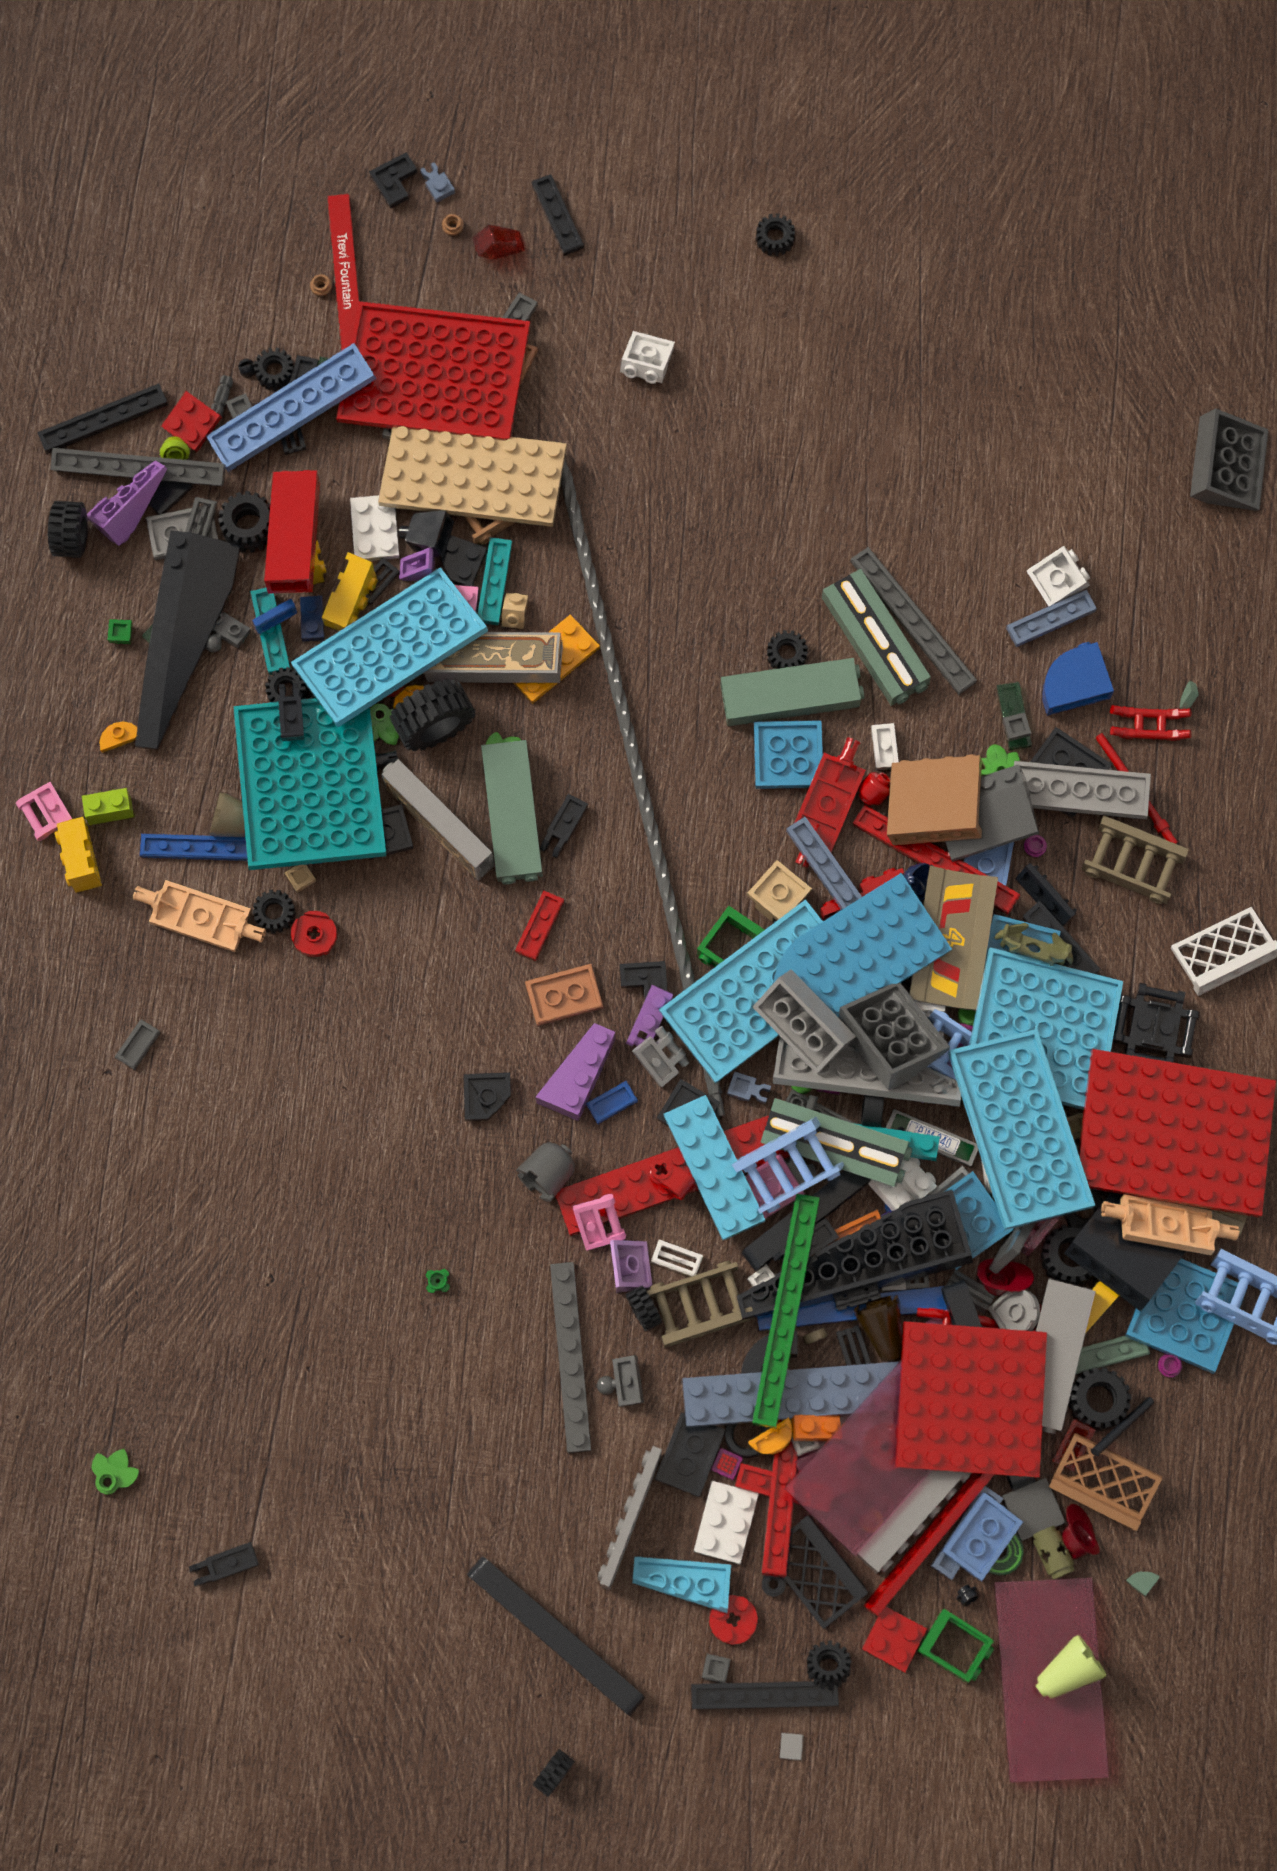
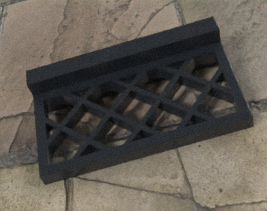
[763,1515,870,1629]

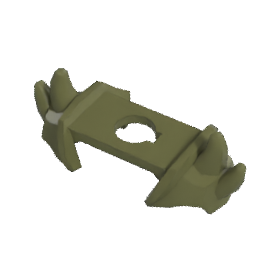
[995,923,1073,966]

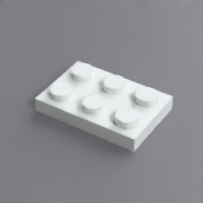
[350,495,399,561]
[694,1481,759,1565]

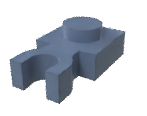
[420,162,455,203]
[727,1072,771,1104]

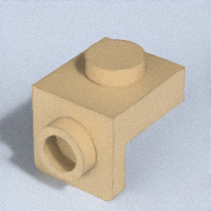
[502,593,528,629]

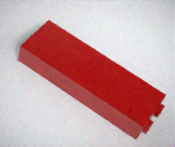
[264,470,320,594]

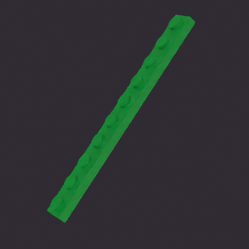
[752,1194,820,1429]

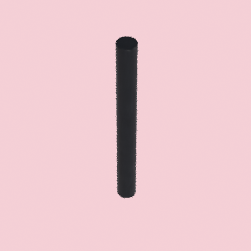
[1091,1397,1154,1457]

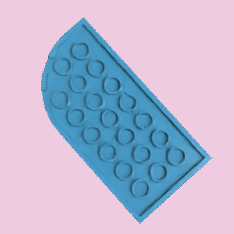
[773,873,952,1017]

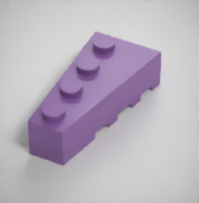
[536,1023,616,1121]

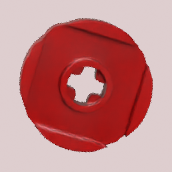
[291,911,337,957]
[709,1595,758,1645]

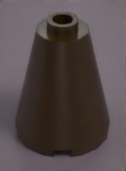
[853,1295,903,1363]

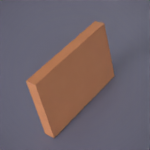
[525,964,603,1026]

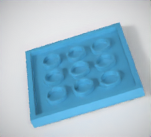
[1125,1259,1248,1374]

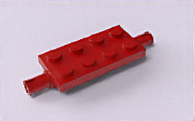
[788,737,866,868]

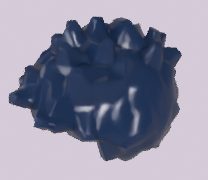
[903,863,933,904]

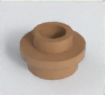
[442,214,464,236]
[310,274,332,296]

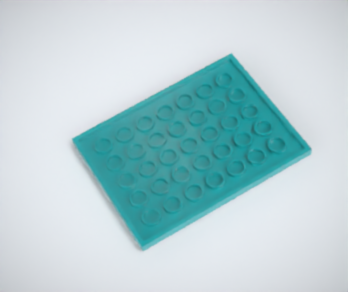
[233,698,386,870]

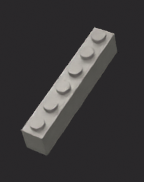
[855,1470,972,1574]

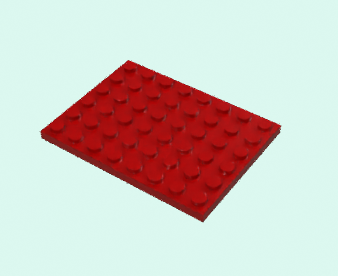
[336,301,531,440]
[1079,1049,1276,1218]

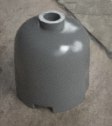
[516,1142,575,1202]

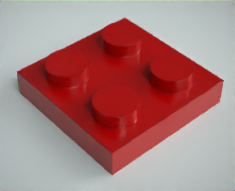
[161,391,222,452]
[861,1606,927,1673]

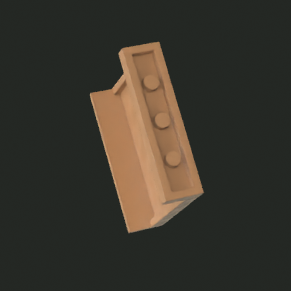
[887,754,985,845]

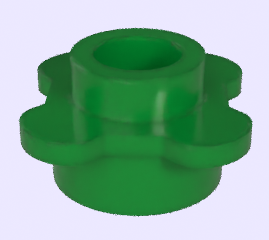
[426,1269,450,1293]

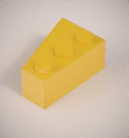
[322,552,378,631]
[55,817,102,893]

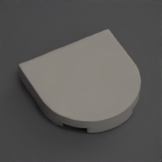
[988,1290,1040,1331]

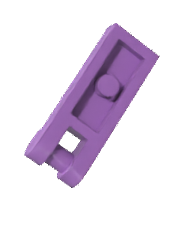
[626,985,673,1046]

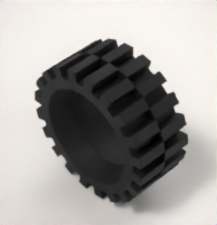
[390,679,476,751]

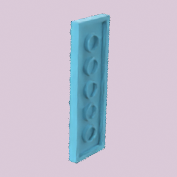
[664,1095,766,1241]

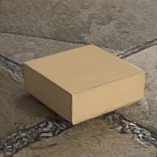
[284,865,316,893]

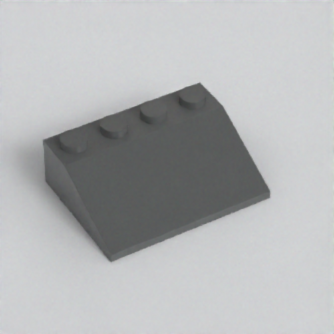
[1190,409,1268,511]
[946,764,1039,862]
[838,982,950,1090]

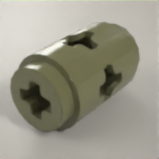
[1033,1526,1075,1580]

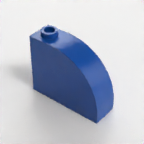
[1042,642,1114,716]

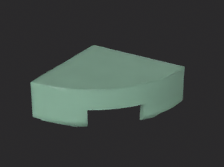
[1180,680,1199,709]
[1126,1571,1160,1597]

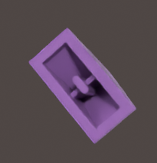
[399,548,435,581]

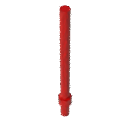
[1095,733,1178,844]

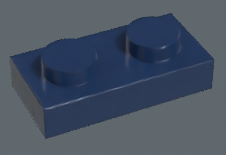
[300,596,325,642]

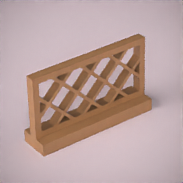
[1049,1433,1162,1531]

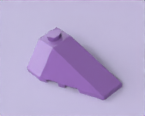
[87,460,167,546]

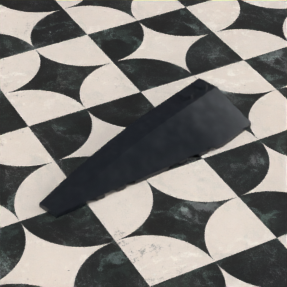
[135,530,241,750]
[736,1189,973,1320]

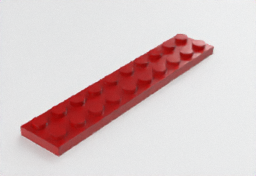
[556,1115,789,1236]

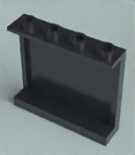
[1064,1192,1186,1312]

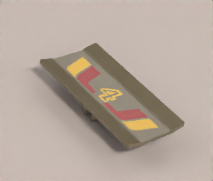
[910,866,998,1011]

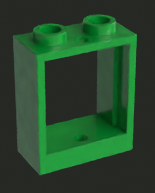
[697,906,764,967]
[917,1609,994,1684]

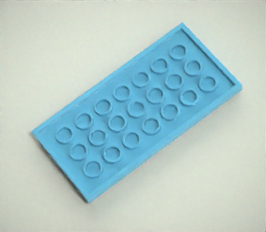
[291,568,488,727]
[659,899,823,1084]
[948,1029,1095,1230]

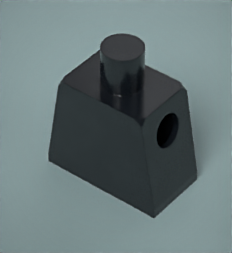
[399,510,455,558]

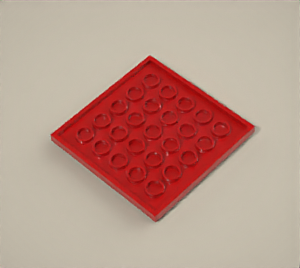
[895,1321,1047,1477]

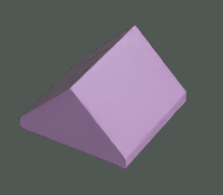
[610,1240,652,1293]

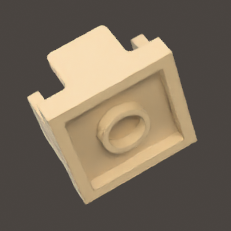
[747,860,812,922]

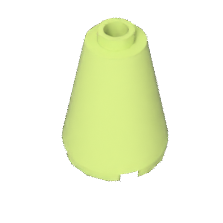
[1036,1635,1106,1699]

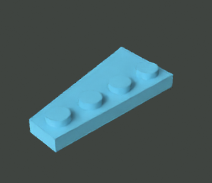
[633,1557,731,1613]

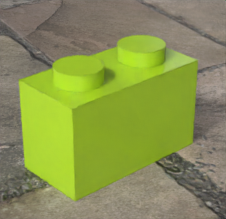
[82,788,134,825]

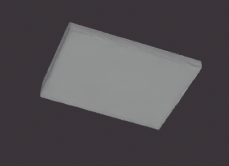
[780,1733,803,1760]

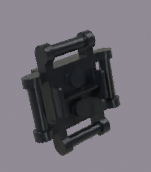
[1112,983,1200,1063]

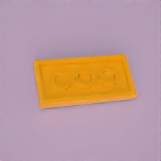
[513,615,600,704]

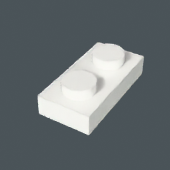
[871,723,898,771]

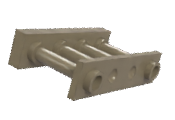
[1081,816,1189,904]
[647,1261,754,1348]

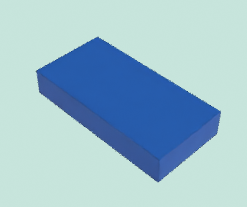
[252,599,297,634]
[586,1081,638,1124]

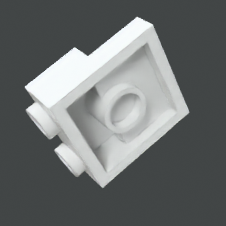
[620,331,675,384]
[1027,546,1090,606]
[869,1157,937,1211]

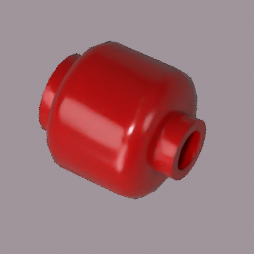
[858,772,890,806]

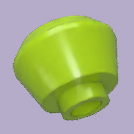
[160,436,190,460]

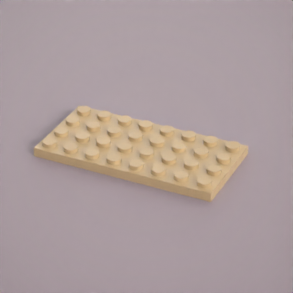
[378,426,567,527]

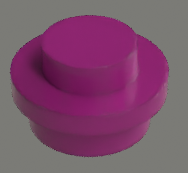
[1024,835,1047,857]
[1158,1354,1182,1378]

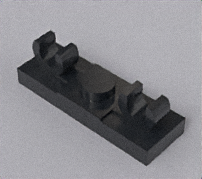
[1015,863,1077,927]

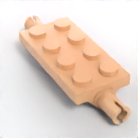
[133,880,266,952]
[1101,1194,1239,1255]

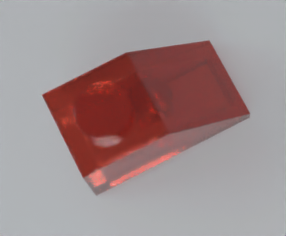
[472,224,525,260]

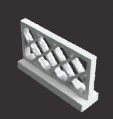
[1171,907,1277,996]

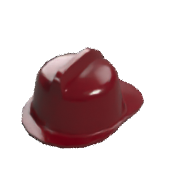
[977,1258,1034,1296]
[1062,1504,1100,1559]

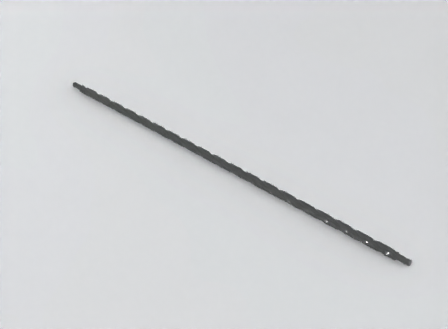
[561,458,726,1118]

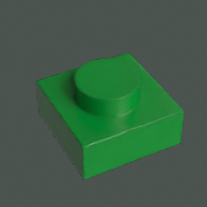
[107,619,133,644]

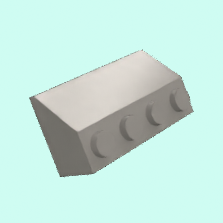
[753,969,856,1074]

